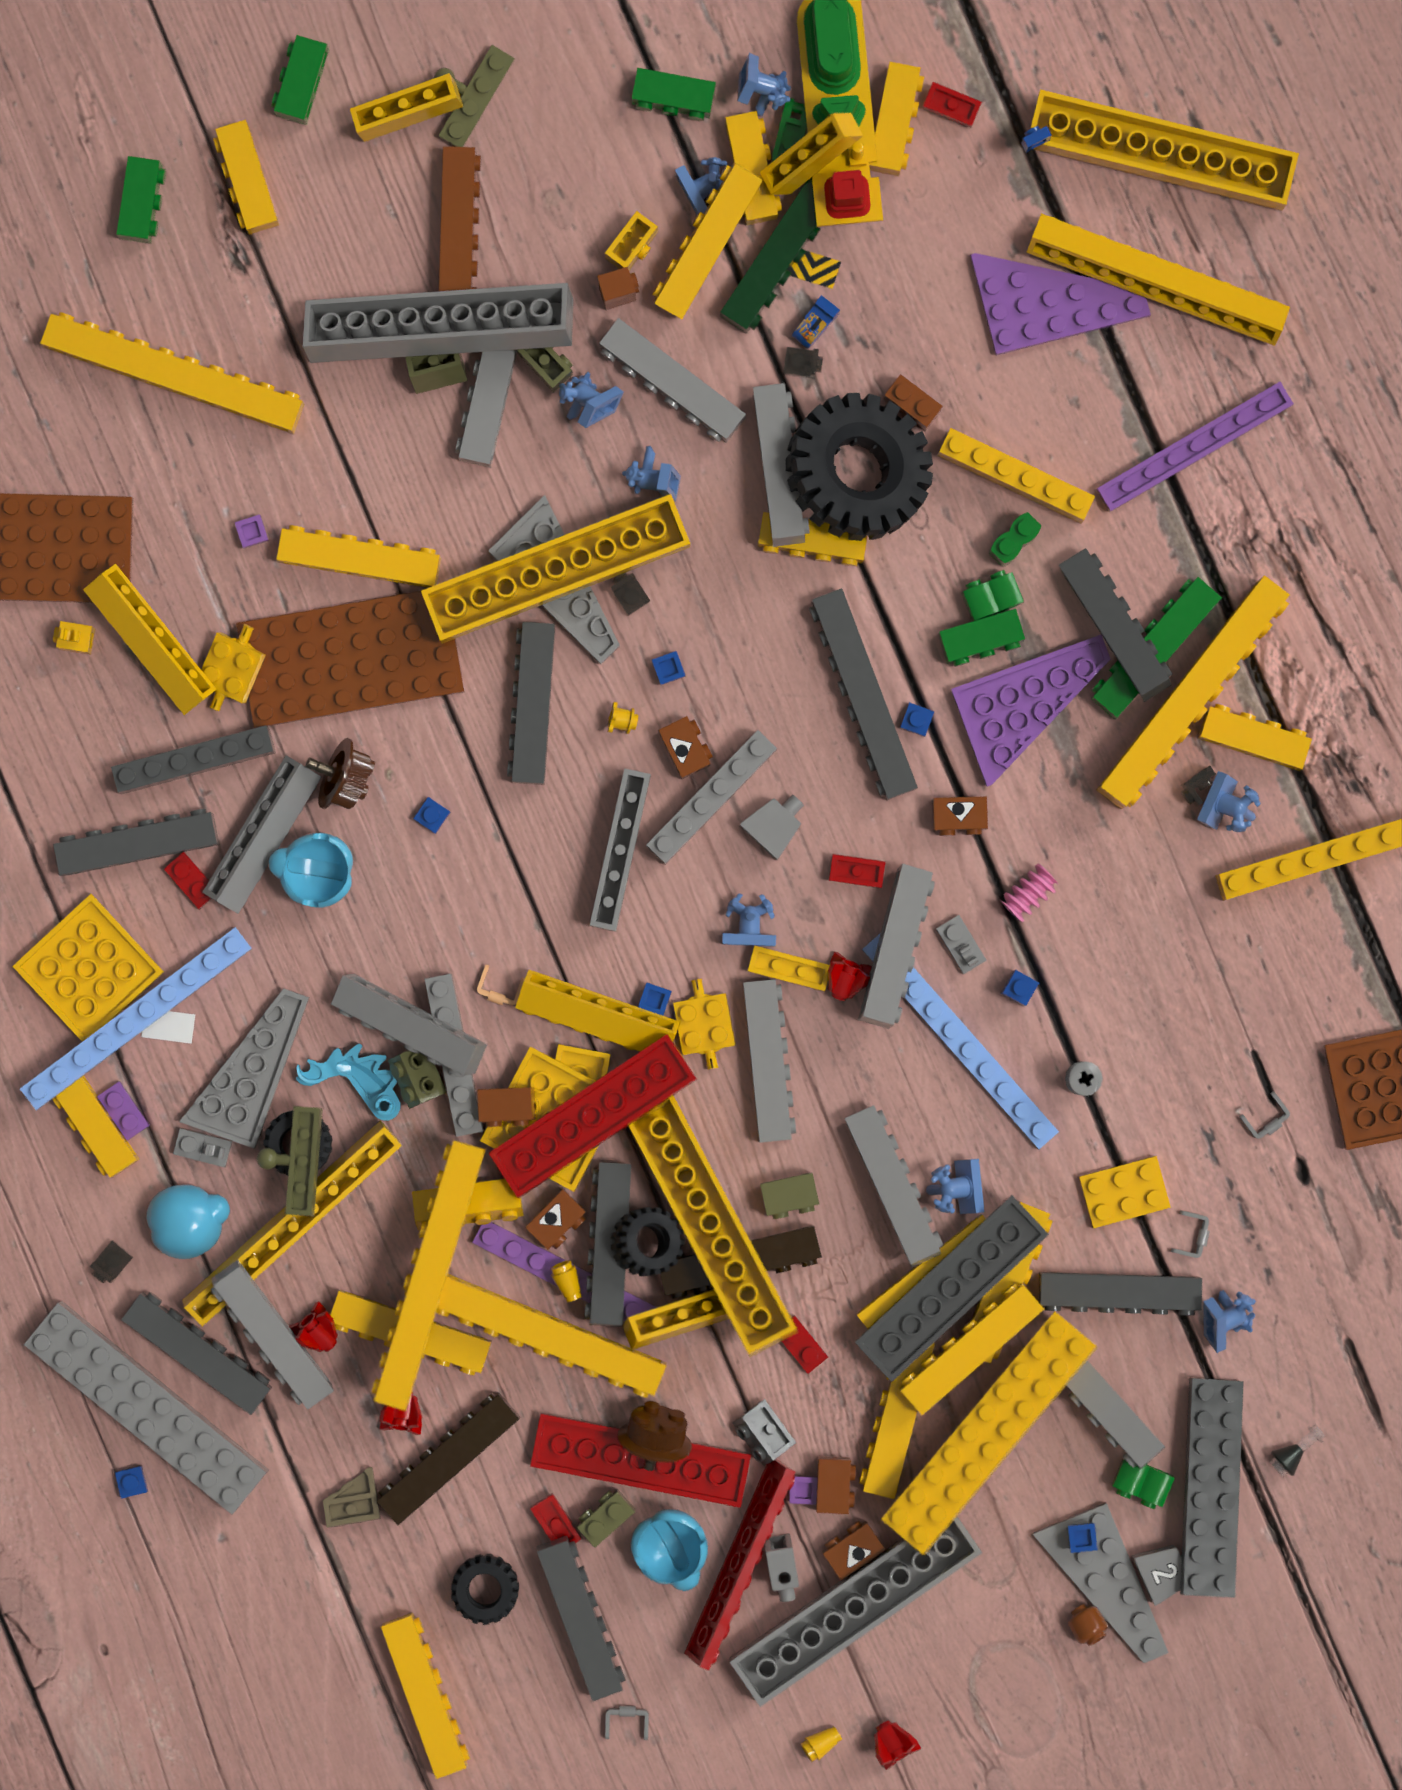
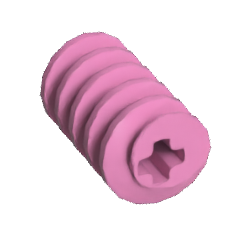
[1000,864,1058,923]

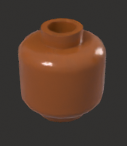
[1068,1604,1108,1646]

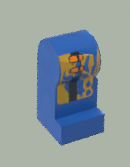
[792,295,840,349]

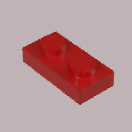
[923,82,982,128]
[164,852,212,910]
[829,854,886,888]
[781,1315,828,1374]
[530,1493,582,1543]

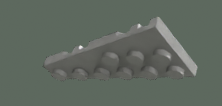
[488,495,620,664]
[179,988,309,1149]
[1032,1503,1169,1663]

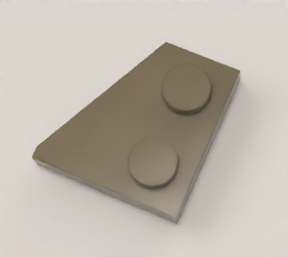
[323,1467,381,1528]

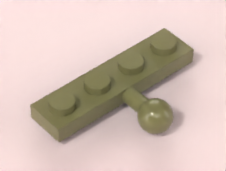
[434,45,515,147]
[257,1106,323,1216]

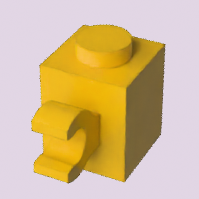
[53,621,95,655]

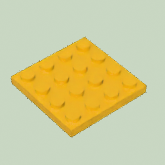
[12,894,164,1042]
[480,1046,599,1192]

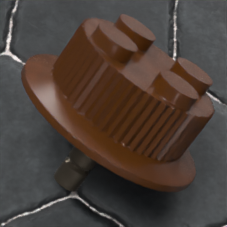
[305,738,375,809]
[617,1401,692,1471]

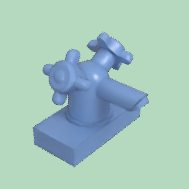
[738,53,791,116]
[675,157,728,215]
[559,372,624,428]
[622,446,681,502]
[1197,771,1261,832]
[722,893,776,947]
[926,1159,985,1214]
[1203,1290,1256,1353]

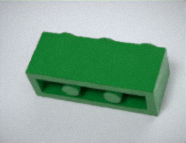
[271,35,329,125]
[632,68,716,121]
[116,156,166,244]
[938,609,1025,667]

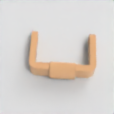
[477,964,525,1006]

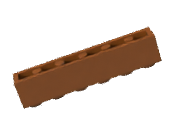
[439,146,481,291]

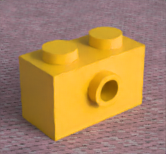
[605,211,658,271]

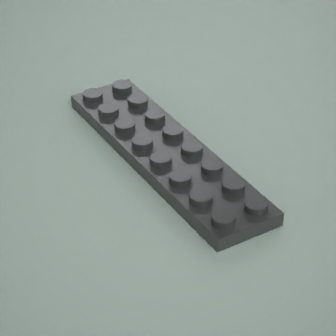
[855,1195,1049,1382]
[1180,1378,1244,1598]

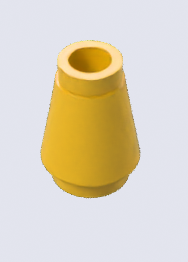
[551,1260,582,1302]
[801,1726,842,1762]

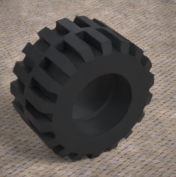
[263,1111,333,1176]
[611,1207,685,1277]
[451,1554,519,1625]

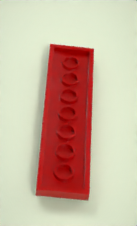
[489,1034,698,1198]
[530,1413,751,1508]
[684,1459,796,1671]

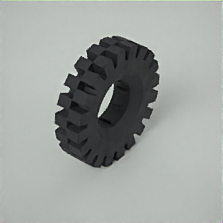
[785,393,933,541]

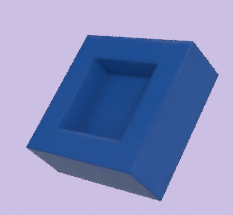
[1021,126,1052,153]
[652,651,686,685]
[900,702,934,737]
[413,797,451,834]
[638,982,672,1016]
[115,1465,148,1499]
[1067,1522,1098,1553]

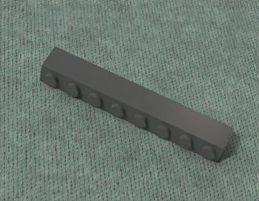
[809,588,918,800]

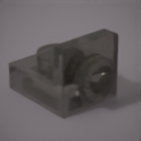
[783,347,823,379]
[611,573,651,616]
[1181,765,1216,807]
[90,1240,134,1283]

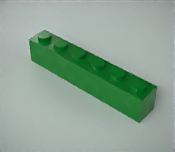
[1091,577,1222,720]

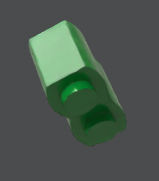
[989,512,1041,567]
[961,570,1024,622]
[1112,1457,1175,1509]

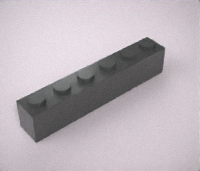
[1059,548,1172,702]
[507,622,555,785]
[111,725,276,794]
[53,809,220,876]
[585,1162,631,1327]
[1039,1272,1202,1315]
[121,1292,272,1415]
[537,1535,626,1702]

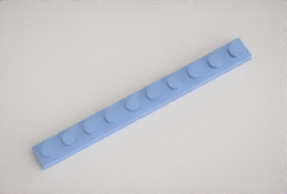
[20,927,252,1111]
[862,934,1059,1149]

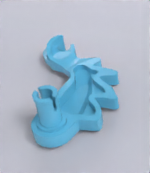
[296,1044,401,1121]

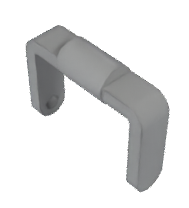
[1239,1091,1290,1139]
[1171,1210,1210,1258]
[605,1706,649,1740]

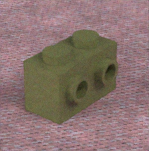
[516,347,573,393]
[405,353,468,394]
[388,1050,447,1109]
[760,1172,819,1220]
[577,1489,635,1548]

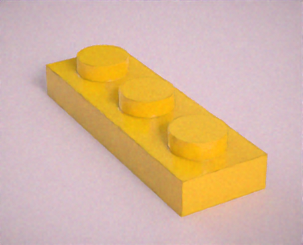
[748,945,830,992]

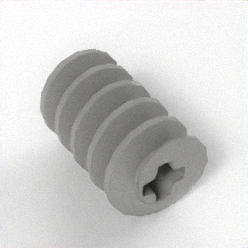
[1065,1062,1103,1096]

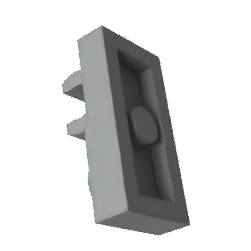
[936,915,987,974]
[173,1128,233,1167]

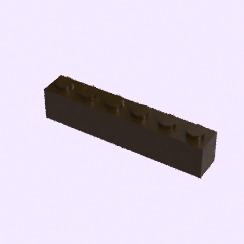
[660,1225,822,1299]
[377,1393,521,1525]

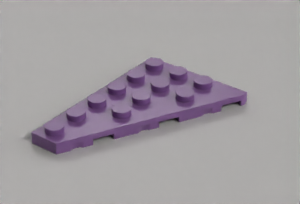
[970,253,1151,356]
[951,635,1110,787]

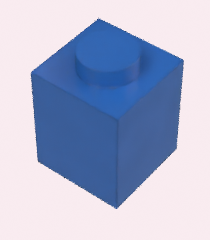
[1001,970,1039,1006]

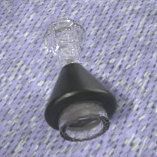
[1269,1424,1325,1477]

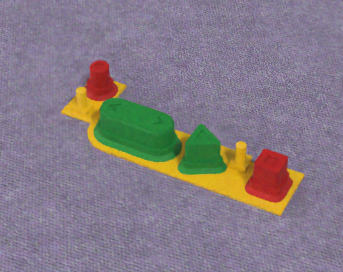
[797,0,883,227]

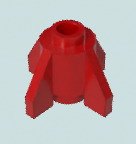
[828,952,872,1001]
[289,1301,338,1352]
[379,1392,422,1435]
[874,1720,921,1770]

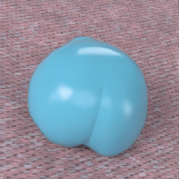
[269,833,353,908]
[146,1185,230,1259]
[631,1509,708,1591]

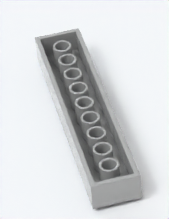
[303,283,574,363]
[24,1301,269,1514]
[729,1516,982,1707]

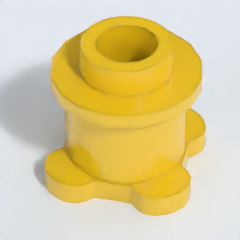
[607,702,638,734]

